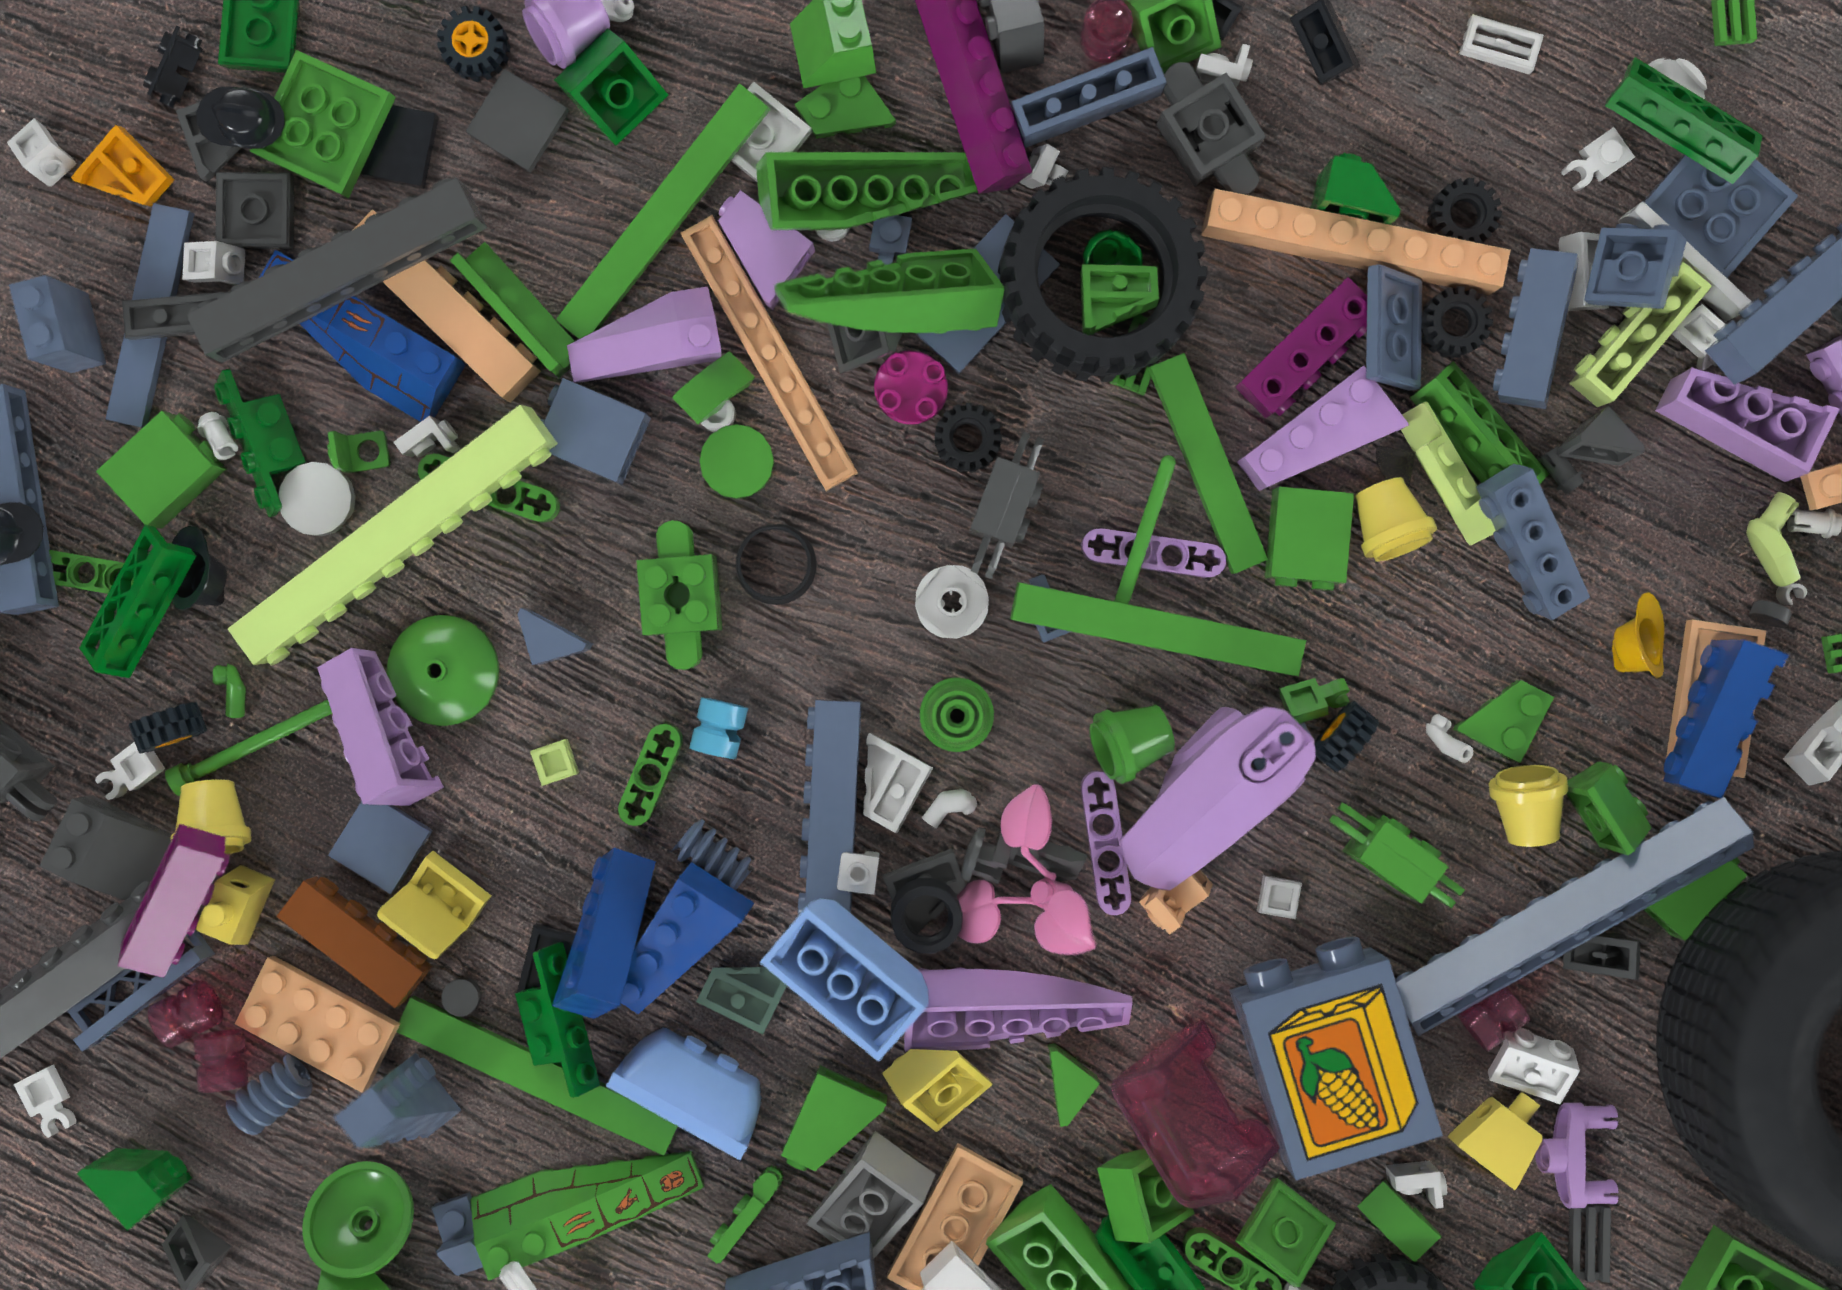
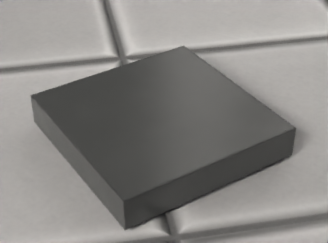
[465,69,569,174]
[215,172,294,249]

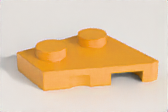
[71,125,175,207]

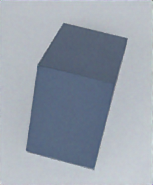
[517,608,593,665]

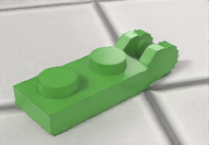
[707,1165,784,1264]

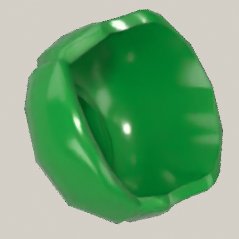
[1083,229,1142,266]

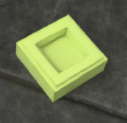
[530,738,579,786]

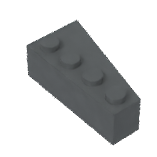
[979,0,1044,74]

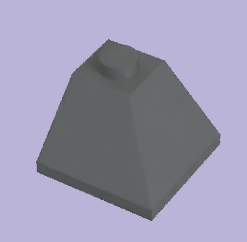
[827,323,902,374]

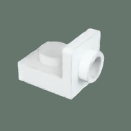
[1195,44,1253,88]
[7,118,76,187]
[182,241,245,285]
[1672,304,1725,371]
[393,416,460,458]
[837,851,880,895]
[1385,1161,1447,1209]

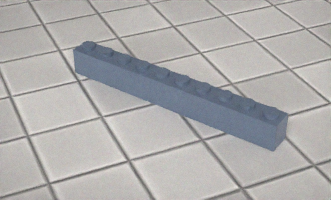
[1395,797,1754,1036]

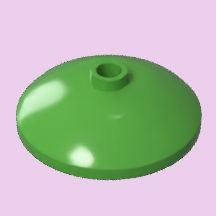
[387,615,499,726]
[302,1161,414,1278]

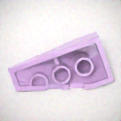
[567,286,721,383]

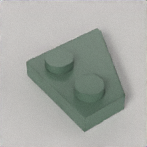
[696,967,787,1035]

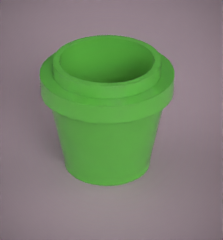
[920,678,994,752]
[1089,705,1175,784]

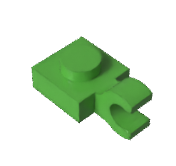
[1279,678,1350,723]

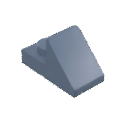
[432,1192,483,1276]

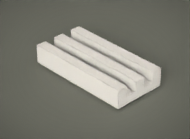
[1459,14,1544,74]

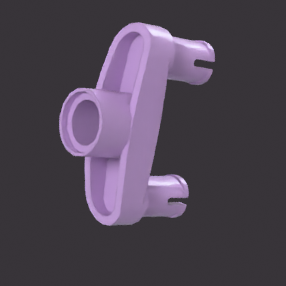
[1535,1102,1618,1208]

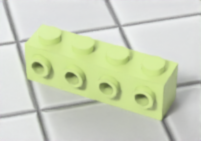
[1569,262,1712,407]

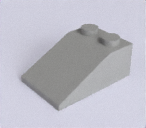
[807,1131,936,1259]

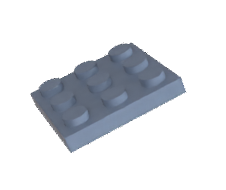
[1643,155,1798,278]

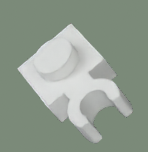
[1561,127,1635,191]
[95,742,165,800]
[14,1064,76,1138]

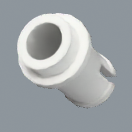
[197,412,238,460]
[1787,508,1842,539]

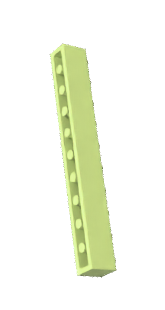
[228,405,558,666]

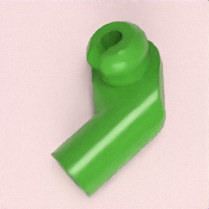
[213,663,246,718]

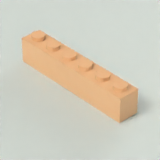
[354,209,541,403]

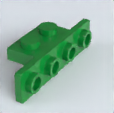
[214,369,306,517]
[515,942,600,1098]
[1095,1215,1205,1290]

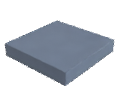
[328,801,433,894]

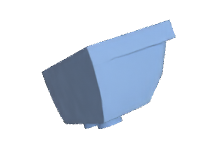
[760,899,929,1062]
[606,1027,761,1160]

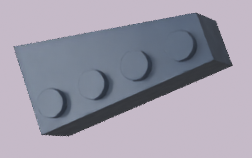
[334,1053,461,1149]
[725,1232,877,1290]

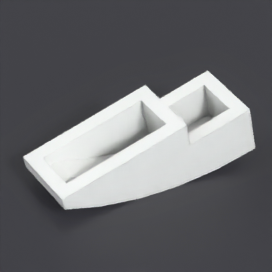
[1783,698,1842,785]

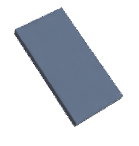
[915,214,1060,374]

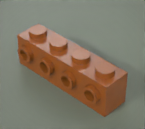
[276,876,433,1008]

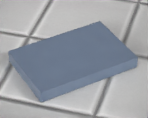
[1366,264,1422,391]

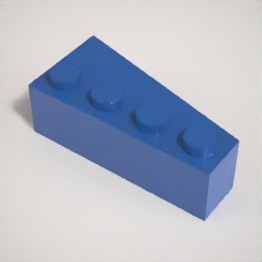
[1663,639,1789,799]
[552,848,656,1019]
[621,862,754,1014]

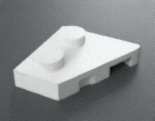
[863,733,933,833]

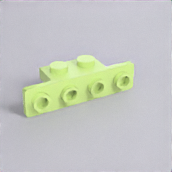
[1401,402,1496,545]

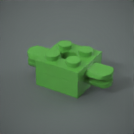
[636,520,723,670]
[1328,802,1465,909]

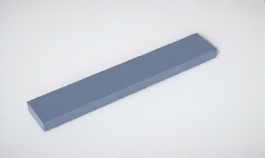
[105,203,194,428]

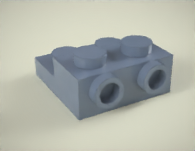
[1584,223,1686,309]

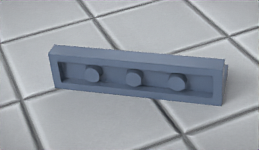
[67,929,215,1052]

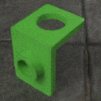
[327,430,391,474]

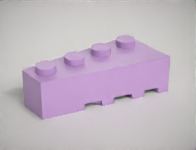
[1237,365,1409,491]
[1655,368,1840,482]
[317,648,444,806]

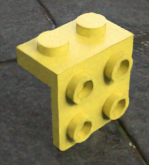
[377,851,492,959]

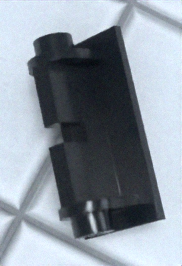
[143,25,203,109]

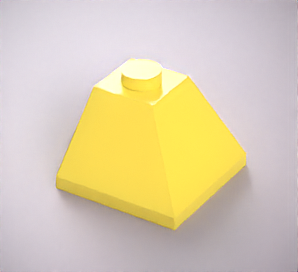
[882,1049,993,1132]

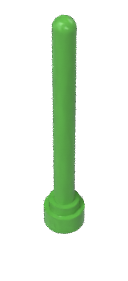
[1114,455,1176,604]
[165,700,332,796]

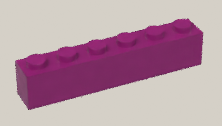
[915,0,1032,194]

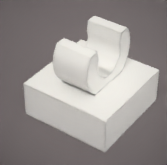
[1019,144,1068,189]

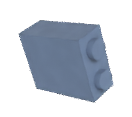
[9,275,106,373]
[540,378,651,485]

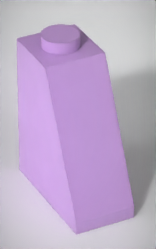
[718,190,815,310]

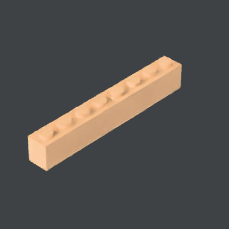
[1201,189,1511,295]

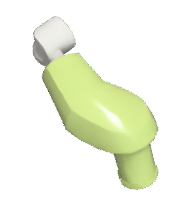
[1746,492,1807,605]

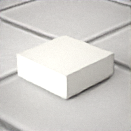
[1257,875,1302,919]

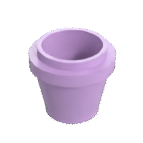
[522,0,610,69]

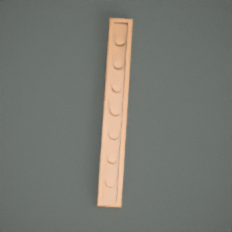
[680,215,858,491]

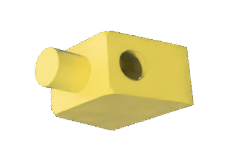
[196,865,275,945]
[1448,1091,1543,1190]

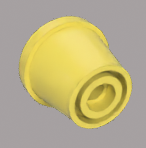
[1355,477,1437,562]
[1489,765,1568,847]
[171,779,251,854]

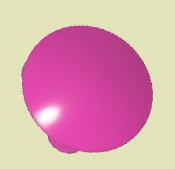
[874,351,948,425]

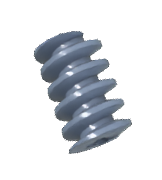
[670,819,752,890]
[226,1053,313,1135]

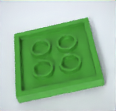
[250,50,396,199]

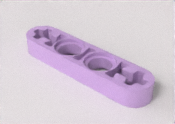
[1081,528,1226,578]
[1081,771,1131,915]

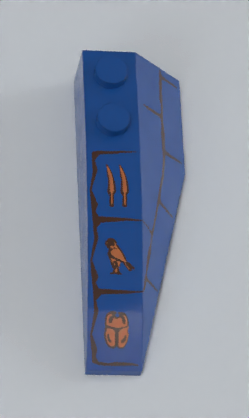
[259,250,466,422]

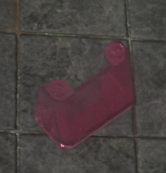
[1111,1020,1280,1208]

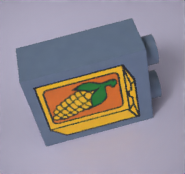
[1229,937,1443,1180]

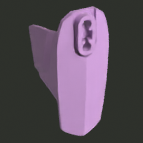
[1121,706,1316,890]

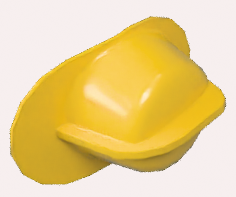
[1612,592,1664,678]

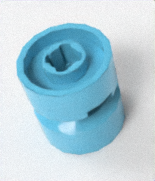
[689,697,748,759]

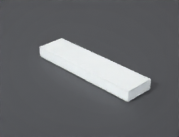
[1618,202,1751,322]

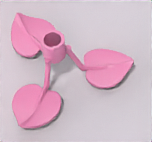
[957,784,1096,955]

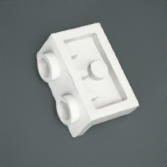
[1488,1025,1580,1104]

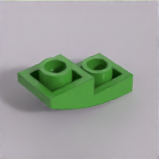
[672,351,755,425]
[1357,1180,1442,1262]

